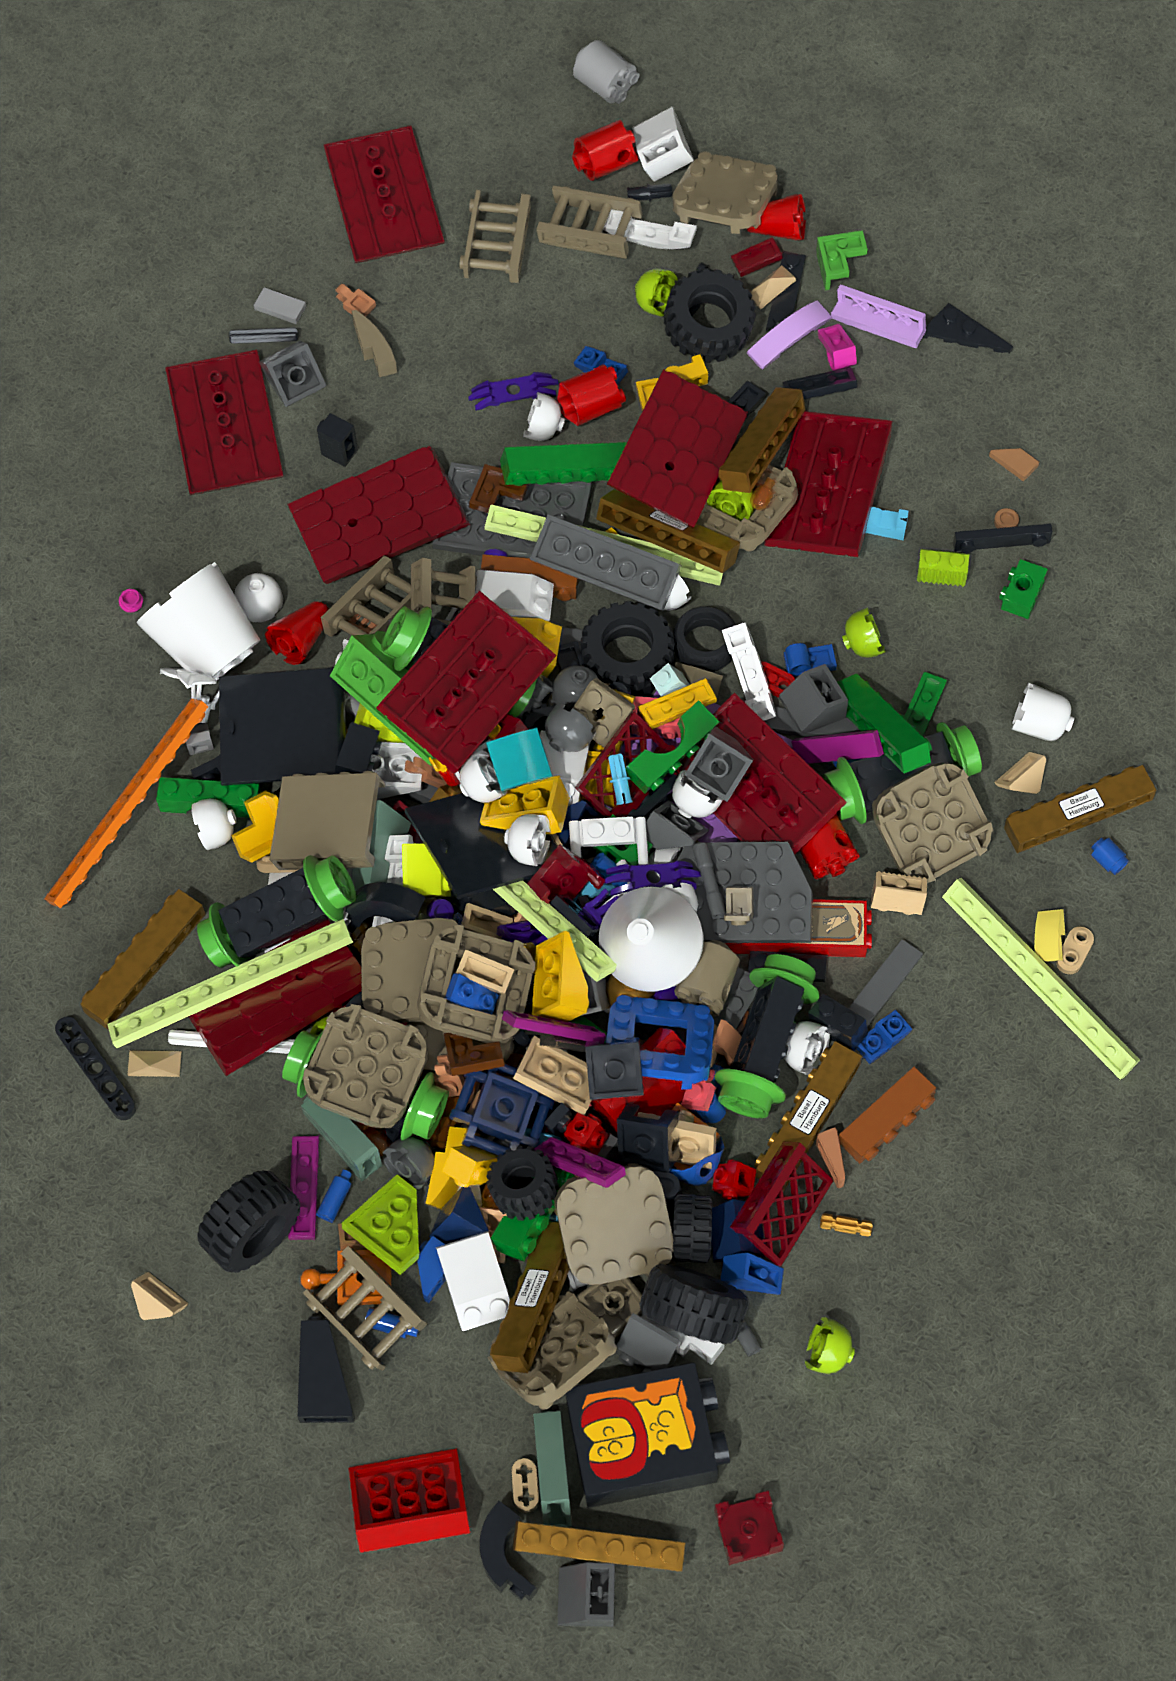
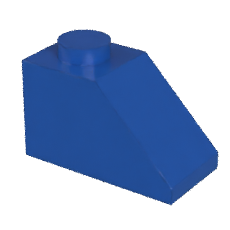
[417,1236,446,1303]
[721,1252,784,1295]

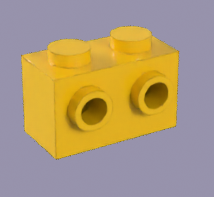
[442,1145,498,1187]

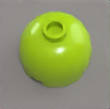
[635,268,678,317]
[707,481,756,521]
[842,607,886,658]
[805,1317,855,1374]

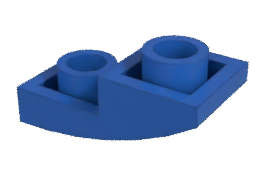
[574,346,628,386]
[856,1010,912,1064]

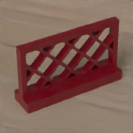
[575,712,676,818]
[730,1141,834,1267]

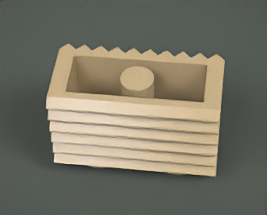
[871,871,927,915]

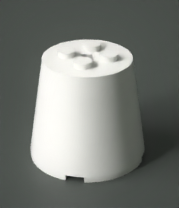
[137,562,260,686]

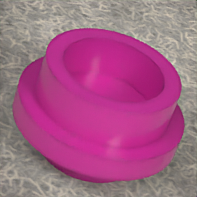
[119,589,143,613]

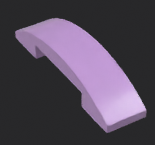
[747,301,832,370]

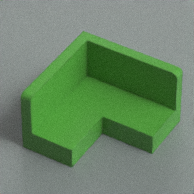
[816,231,867,290]

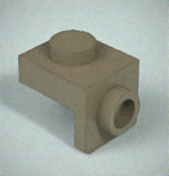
[724,886,754,925]

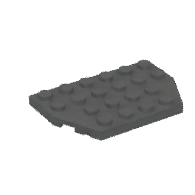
[675,842,813,943]

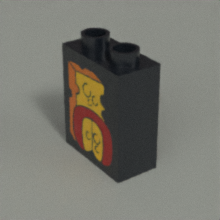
[565,1363,730,1508]

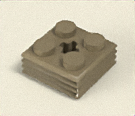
[573,678,635,748]
[577,1278,643,1338]

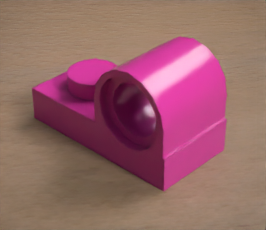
[818,324,857,371]

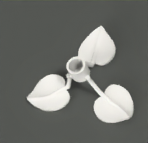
[160,668,219,723]

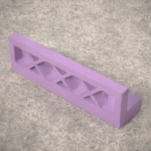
[831,285,926,348]

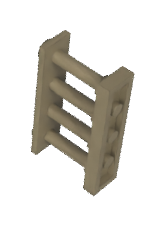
[537,186,643,259]
[460,190,531,283]
[321,556,411,637]
[411,558,477,625]
[303,1246,428,1371]

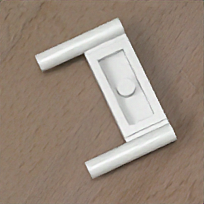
[569,817,649,865]

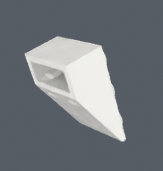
[633,107,694,182]

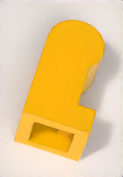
[666,354,708,386]

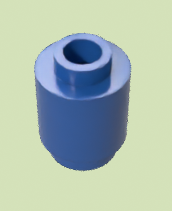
[1091,838,1129,875]

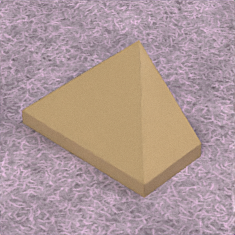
[750,265,796,309]
[995,752,1046,794]
[462,903,513,940]
[456,949,515,994]
[128,1051,182,1077]
[131,1272,188,1320]

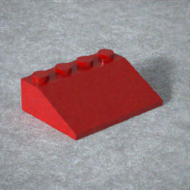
[590,1028,686,1136]
[349,1448,470,1553]

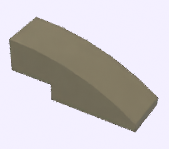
[352,310,397,377]

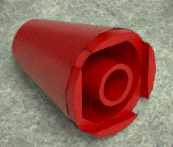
[746,194,806,241]
[265,601,329,665]

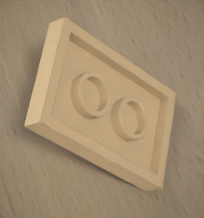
[513,1036,592,1115]
[637,1110,716,1169]

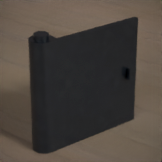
[219,668,346,786]
[405,793,557,899]

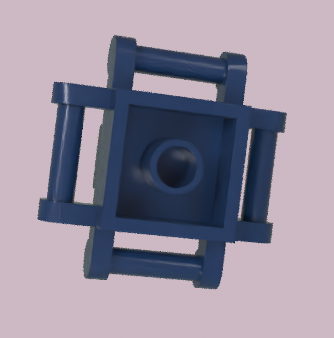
[449,1063,555,1155]

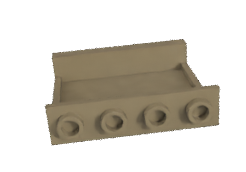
[269,771,386,870]

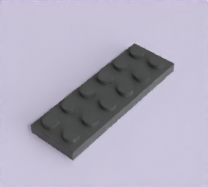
[530,514,682,611]

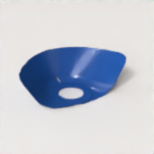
[669,1137,724,1186]

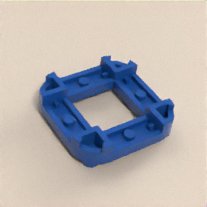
[606,995,714,1089]

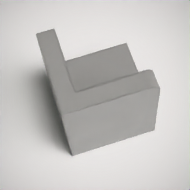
[186,723,214,755]

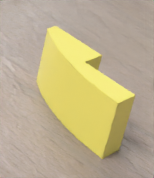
[1034,909,1065,962]

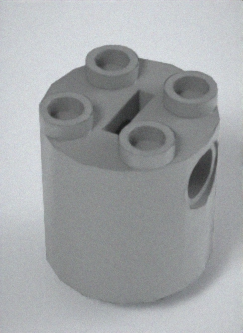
[573,40,639,104]

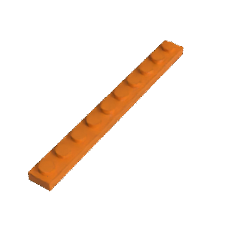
[44,698,209,908]

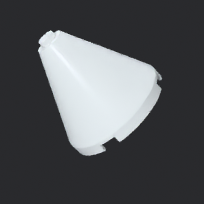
[599,887,704,992]

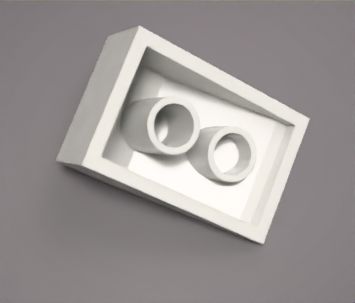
[475,570,554,621]
[540,730,590,806]
[371,742,422,799]
[436,1231,510,1331]

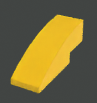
[426,1127,480,1209]

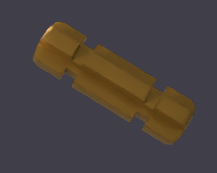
[820,1213,873,1237]

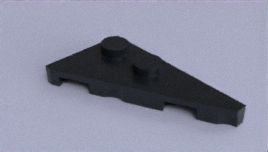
[922,303,1013,354]

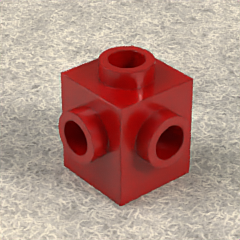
[564,1113,609,1155]
[712,1160,756,1200]

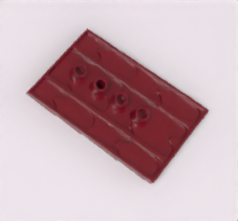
[323,126,445,263]
[165,350,284,495]
[607,369,748,528]
[764,411,893,557]
[288,446,470,584]
[376,590,557,774]
[674,692,847,855]
[188,919,362,1076]

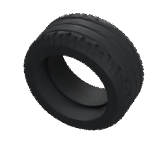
[673,606,736,672]

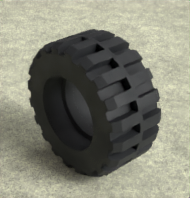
[664,269,756,363]
[581,601,674,696]
[197,1170,300,1273]
[639,1264,749,1344]

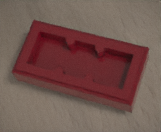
[731,237,783,277]

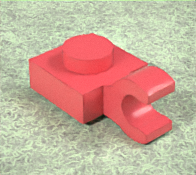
[681,1070,716,1111]

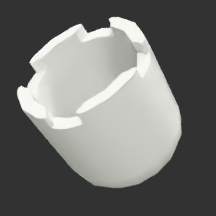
[1011,683,1074,741]

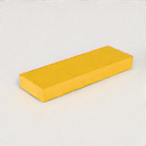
[638,678,717,729]

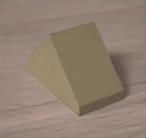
[675,662,723,698]

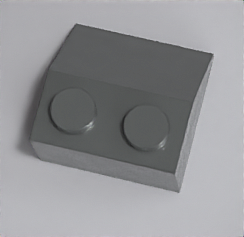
[259,341,327,407]
[684,726,754,802]
[646,800,709,850]
[616,1313,680,1373]

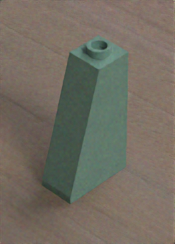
[352,800,411,891]
[301,1096,382,1182]
[533,1410,572,1527]

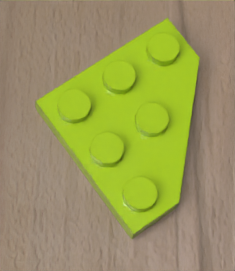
[342,1175,419,1275]

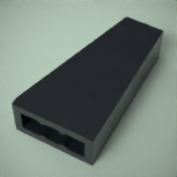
[297,1316,355,1423]

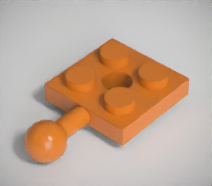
[300,1250,392,1306]

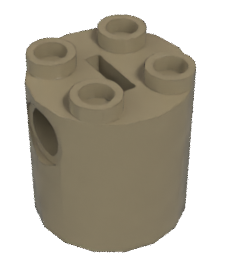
[674,940,740,1016]

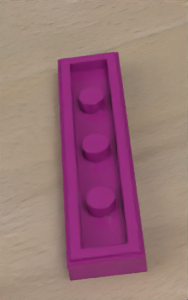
[791,730,884,764]
[502,1010,606,1044]
[288,1136,320,1240]
[534,1137,626,1188]

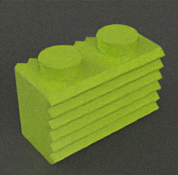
[917,549,969,587]

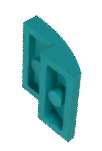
[486,728,553,792]

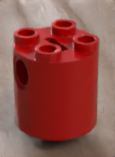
[572,120,638,181]
[556,364,626,426]
[799,813,860,879]

